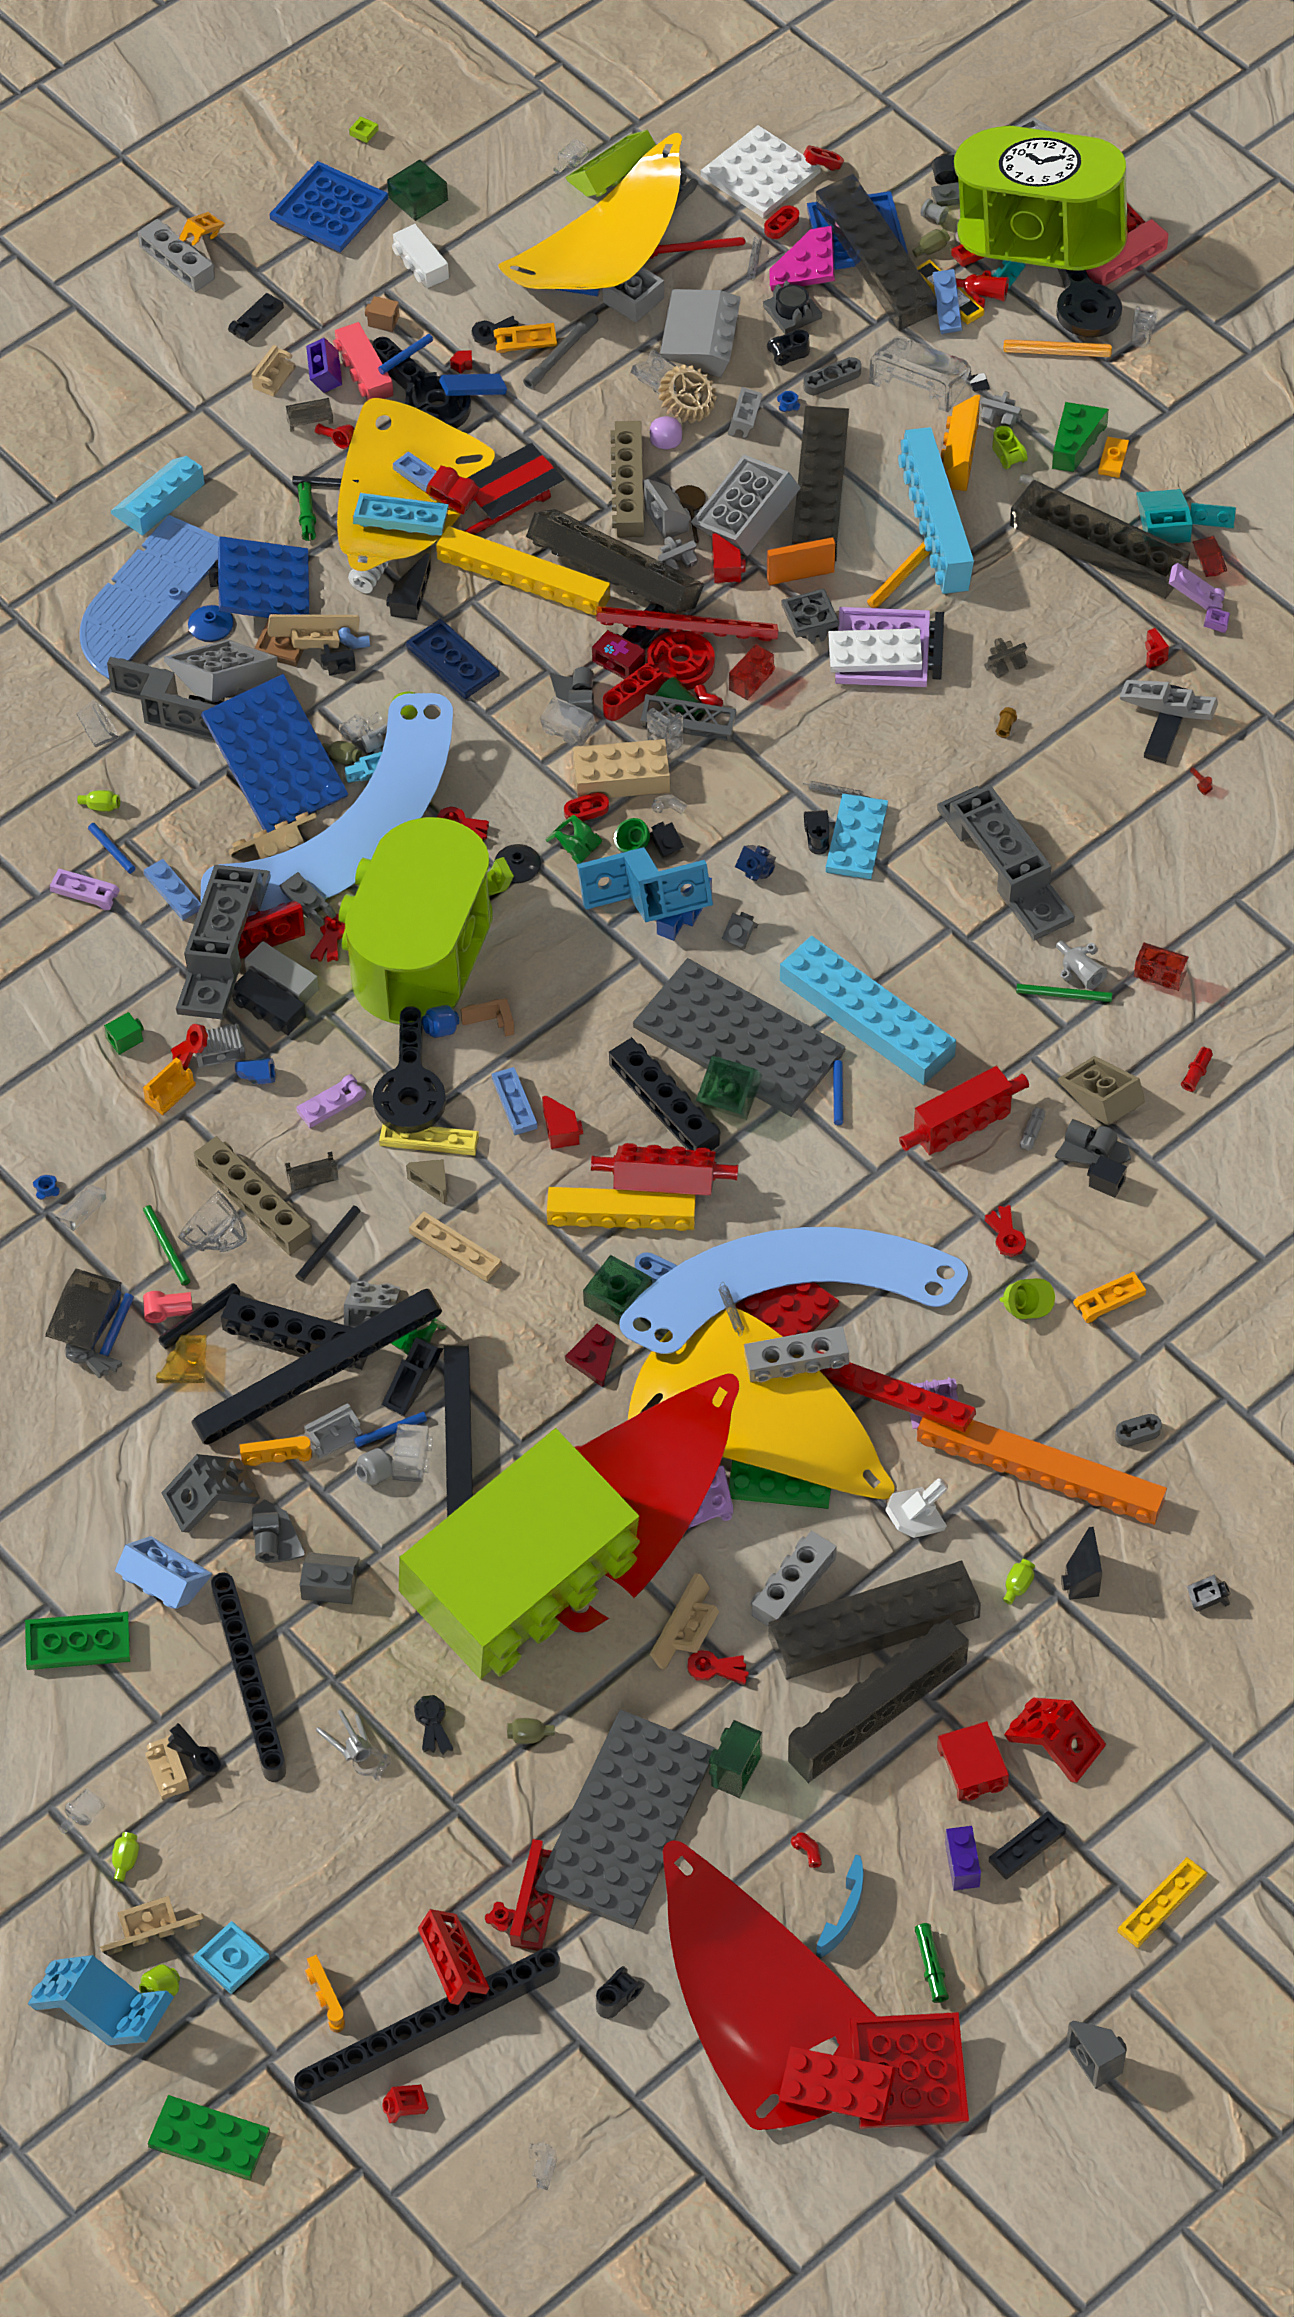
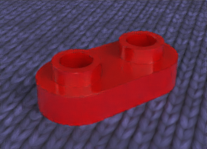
[803,145,844,171]
[764,205,800,239]
[564,792,609,823]

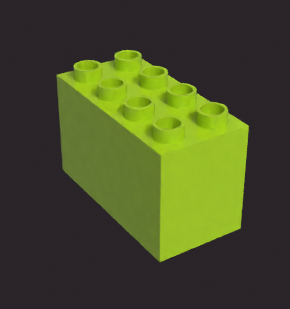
[398,1428,640,1680]

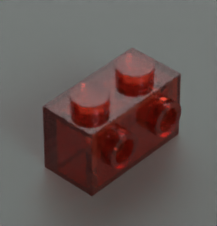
[729,644,775,700]
[1134,942,1189,991]

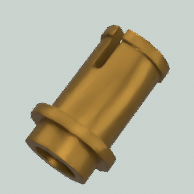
[995,707,1017,738]

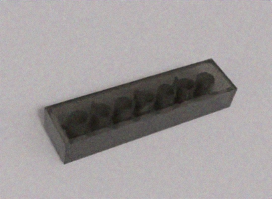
[816,174,937,331]
[792,406,849,561]
[1010,479,1190,599]
[526,509,705,614]
[768,1560,981,1680]
[788,1619,969,1783]

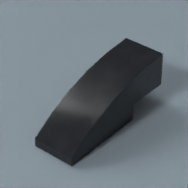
[382,1337,444,1416]

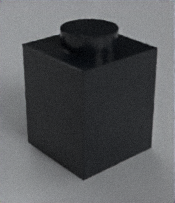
[1087,1155,1127,1198]

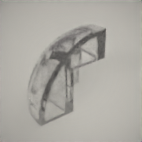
[178,1190,247,1252]

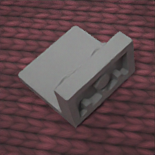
[344,1281,400,1328]

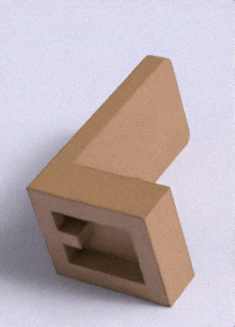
[460,998,514,1036]

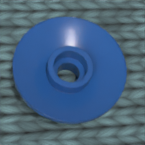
[188,605,233,642]

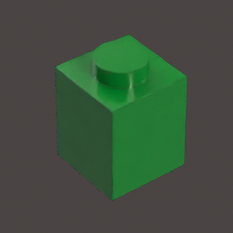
[104,1012,144,1055]

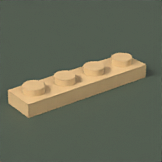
[409,1211,502,1282]

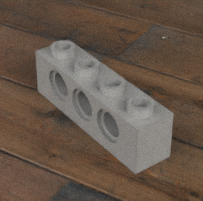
[138,219,215,292]
[744,1326,849,1382]
[751,1530,837,1632]

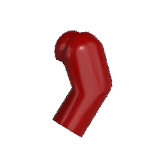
[694,684,723,707]
[791,1832,822,1868]

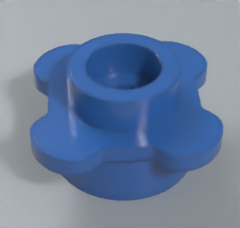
[777,391,800,412]
[33,1175,60,1200]

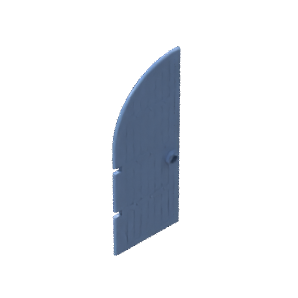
[79,515,219,679]

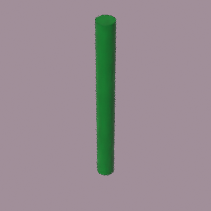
[1016,984,1112,1002]
[143,1205,191,1286]

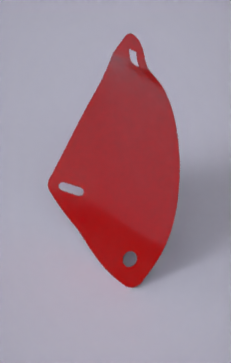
[556,1373,739,1633]
[663,1840,876,2130]

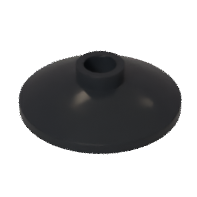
[494,844,541,883]

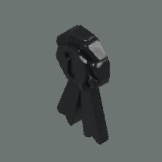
[471,316,519,345]
[414,1695,453,1755]
[167,1723,221,1776]

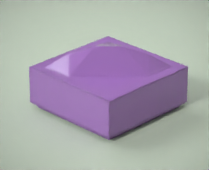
[1203,607,1230,633]

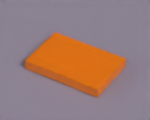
[767,538,835,585]

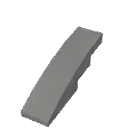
[1120,680,1218,720]

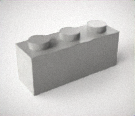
[244,941,319,1004]

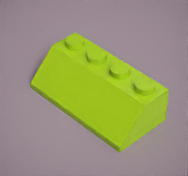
[565,129,656,197]

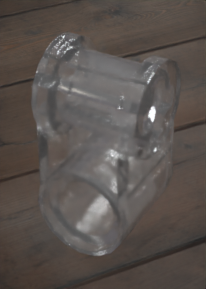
[1131,306,1158,348]

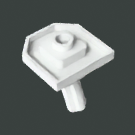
[885,1478,948,1538]

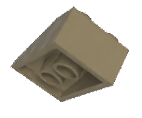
[1058,1056,1145,1125]

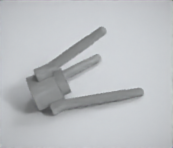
[361,715,405,754]
[316,1709,373,1763]

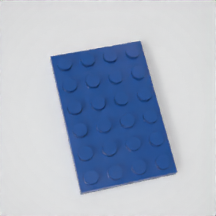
[201,674,349,833]

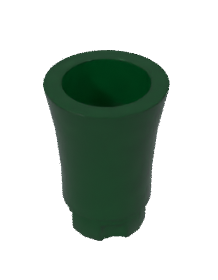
[656,677,706,721]

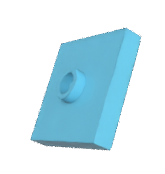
[193,1921,269,1994]

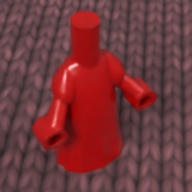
[956,270,1009,308]

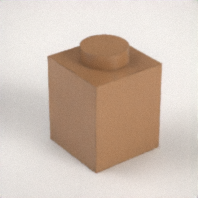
[365,296,400,332]

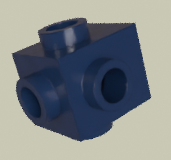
[735,845,776,881]

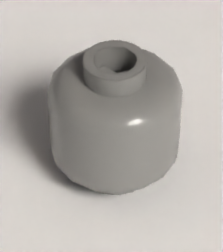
[355,1448,394,1485]

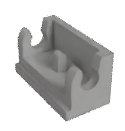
[727,387,763,438]
[304,1403,363,1459]

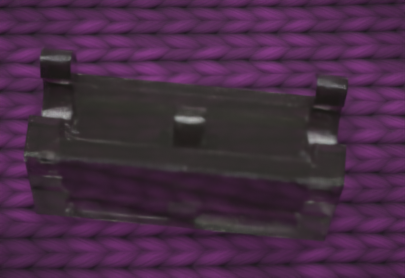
[286,398,334,432]
[285,1151,339,1192]

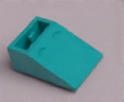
[1136,489,1193,546]

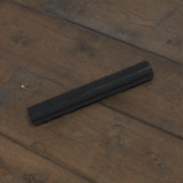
[158,1283,241,1349]

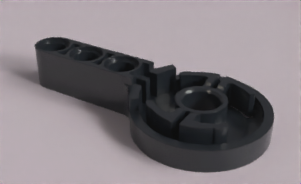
[1056,268,1122,338]
[372,337,471,429]
[373,1006,446,1133]

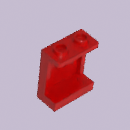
[937,1721,1009,1801]

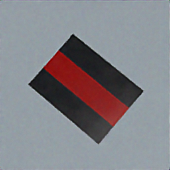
[467,443,565,520]

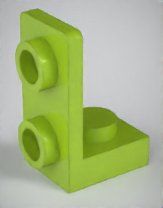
[487,857,514,896]

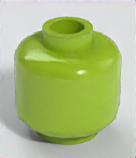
[139,1964,180,1996]

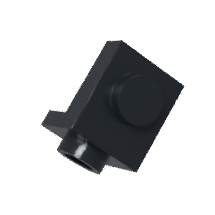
[320,644,356,676]
[650,822,684,858]

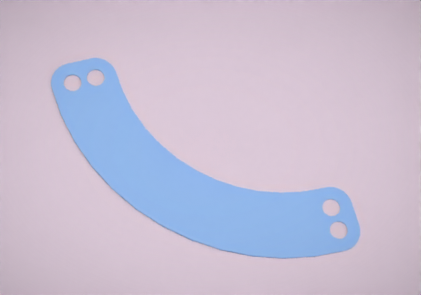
[201,693,453,917]
[620,1227,968,1354]

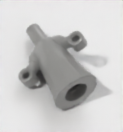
[1056,940,1108,990]

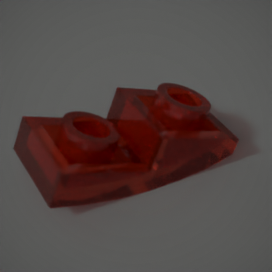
[1192,535,1227,577]

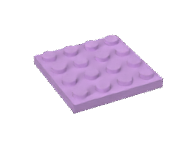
[835,607,930,687]

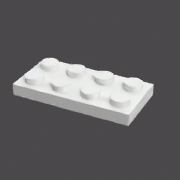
[828,629,922,673]

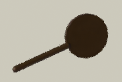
[674,485,706,543]

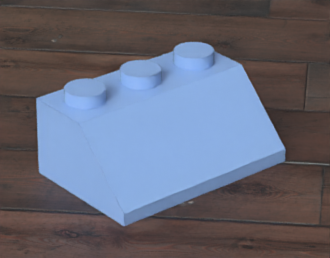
[115,1536,212,1609]

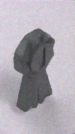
[65,1338,122,1378]

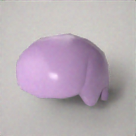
[649,416,683,449]

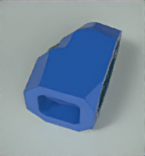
[235,1058,276,1084]

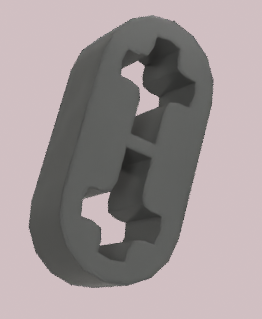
[1115,1414,1162,1447]

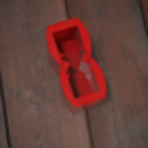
[426,465,479,515]

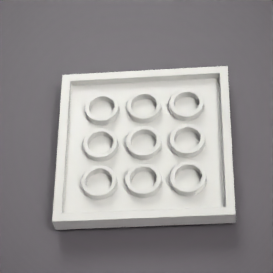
[701,125,821,218]

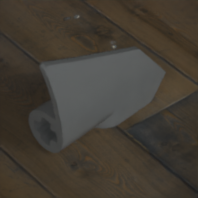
[550,667,594,730]
[1055,1119,1131,1165]
[252,1499,305,1563]

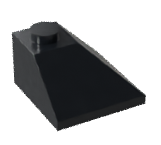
[1061,1527,1102,1600]

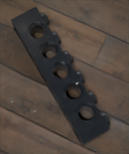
[609,1037,721,1151]
[221,1293,368,1370]

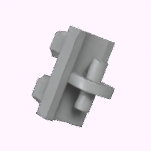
[981,391,1022,429]
[655,536,698,577]

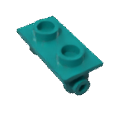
[991,260,1026,290]
[1190,503,1236,528]

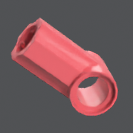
[143,1291,193,1323]

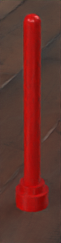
[649,237,746,259]
[464,489,551,535]

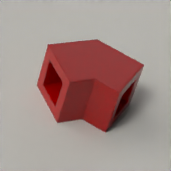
[450,350,472,374]

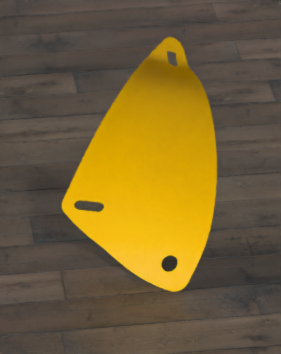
[498,133,682,289]
[337,398,495,571]
[628,1307,894,1499]

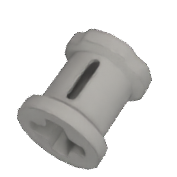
[920,198,949,225]

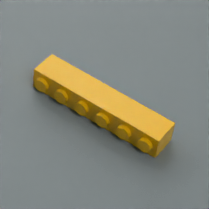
[547,1187,696,1231]

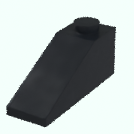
[386,554,431,620]

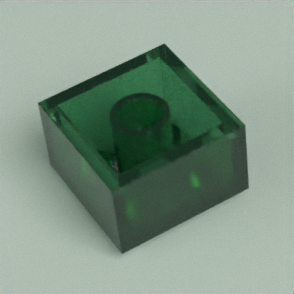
[387,159,448,221]
[696,1055,763,1120]
[583,1254,652,1325]
[709,1720,762,1798]

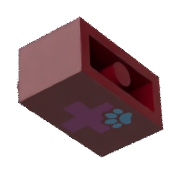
[592,630,645,679]

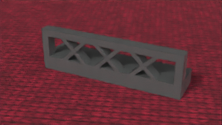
[641,694,736,742]

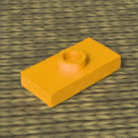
[1098,436,1129,478]

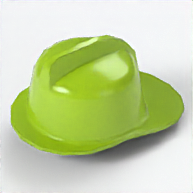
[999,1278,1055,1319]

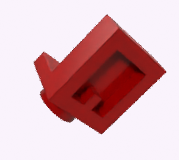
[1145,628,1169,669]
[382,2084,429,2123]

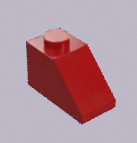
[712,533,746,583]
[542,1096,583,1149]

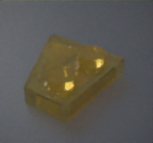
[156,1335,207,1383]

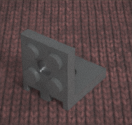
[161,1454,260,1533]

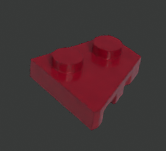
[565,1323,616,1387]

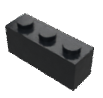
[232,969,306,1036]

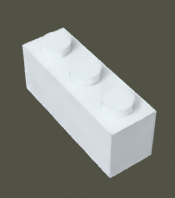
[392,224,449,289]

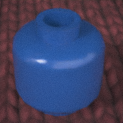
[422,1005,459,1038]

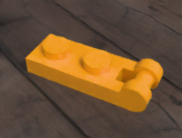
[493,323,557,353]
[1073,1271,1146,1323]
[239,1436,312,1466]
[305,1954,345,2033]

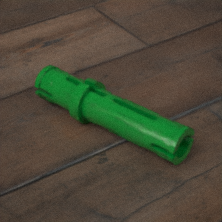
[297,482,316,541]
[914,1923,949,2003]

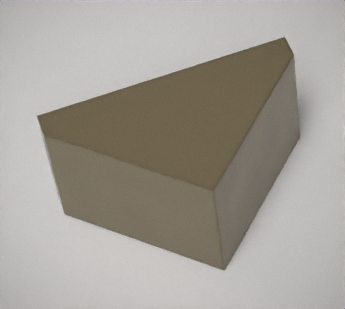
[406,1159,447,1204]

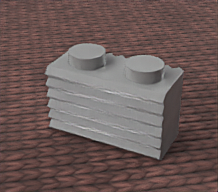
[195,1024,246,1068]

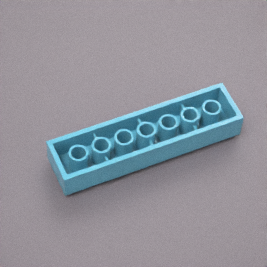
[898,427,974,594]
[780,935,956,1086]

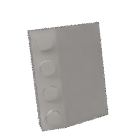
[659,289,741,378]
[691,455,801,556]
[164,639,278,702]

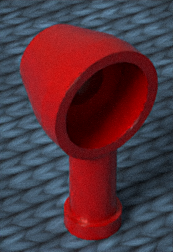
[315,423,355,449]

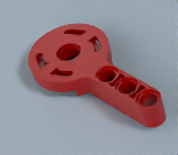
[603,630,715,721]

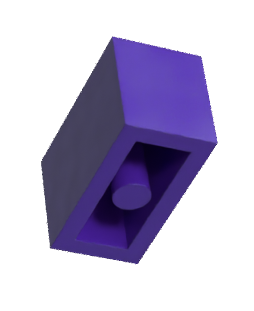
[306,337,342,393]
[945,1826,981,1891]

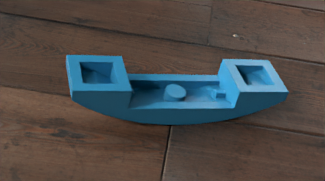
[816,1855,863,1958]

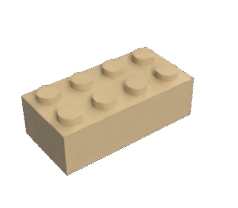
[573,739,670,798]

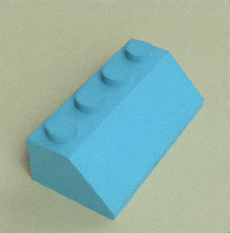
[111,456,205,536]

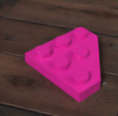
[769,226,835,291]

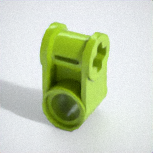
[992,426,1028,469]

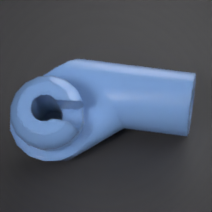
[338,627,370,649]

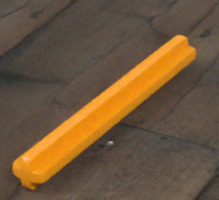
[1003,339,1112,357]
[867,542,930,608]

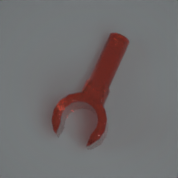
[1190,767,1213,795]

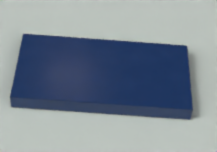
[406,618,500,699]

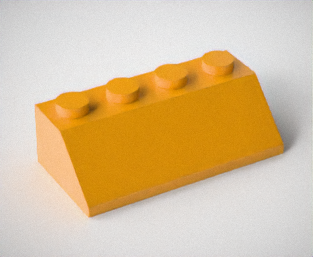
[940,395,980,491]

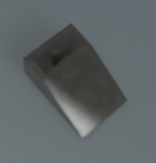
[45,1268,122,1351]

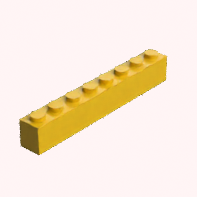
[436,526,611,616]

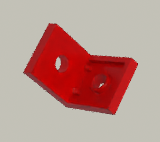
[1004,1697,1107,1782]

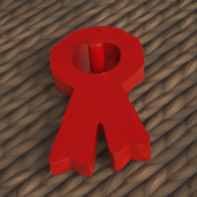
[437,806,489,840]
[310,914,345,962]
[171,1024,208,1071]
[985,1205,1026,1257]
[687,1650,749,1685]

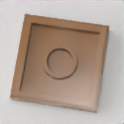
[254,618,304,666]

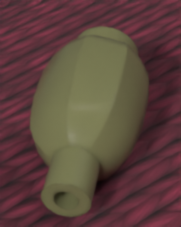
[912,229,950,257]
[322,741,362,765]
[507,1718,555,1744]

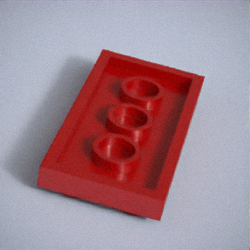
[779,2046,896,2123]

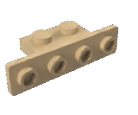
[268,614,360,650]
[228,812,317,859]
[650,1573,719,1669]
[99,1896,204,1955]

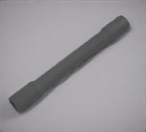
[523,312,598,389]

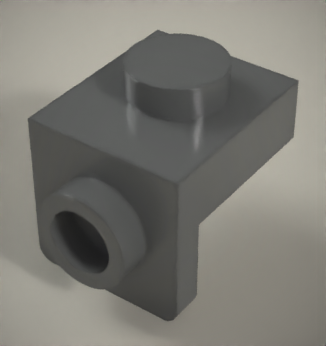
[722,912,759,949]

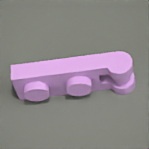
[1169,563,1225,610]
[49,869,120,910]
[296,1074,366,1128]

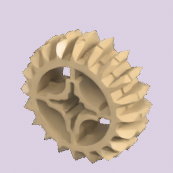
[658,364,717,424]

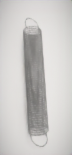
[746,235,762,282]
[803,781,869,797]
[718,1282,744,1335]

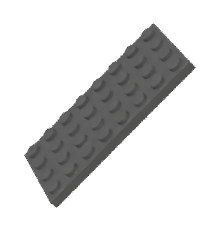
[633,958,845,1117]
[536,1709,716,1929]

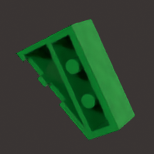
[1052,402,1109,472]

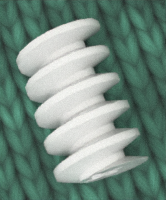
[348,556,391,594]

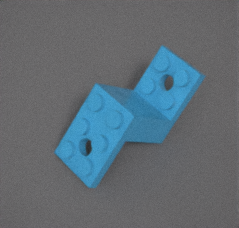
[577,847,713,923]
[28,1955,174,2046]

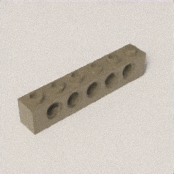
[610,421,644,538]
[194,1136,312,1256]

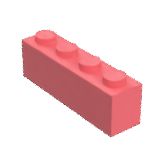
[1086,219,1169,286]
[333,322,393,401]

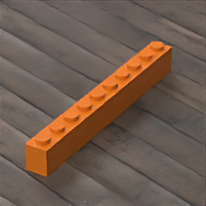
[917,1417,1167,1525]

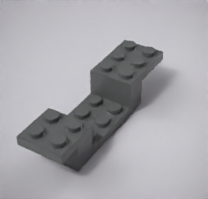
[107,657,248,741]
[937,785,1075,941]
[176,864,271,1020]

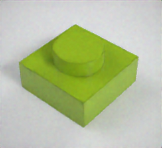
[349,116,379,143]

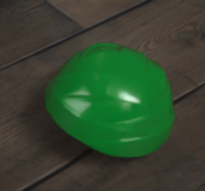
[614,818,650,853]

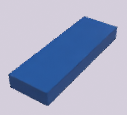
[439,374,507,396]

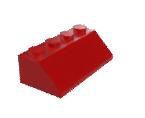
[238,900,305,959]

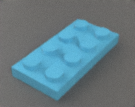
[353,493,449,536]
[825,793,888,879]

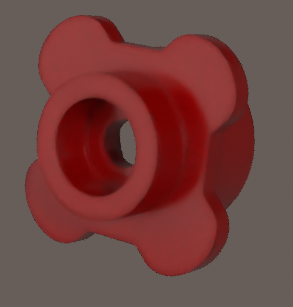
[485,1902,515,1932]

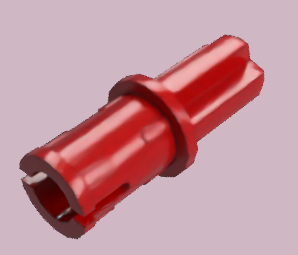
[1181,1047,1213,1092]

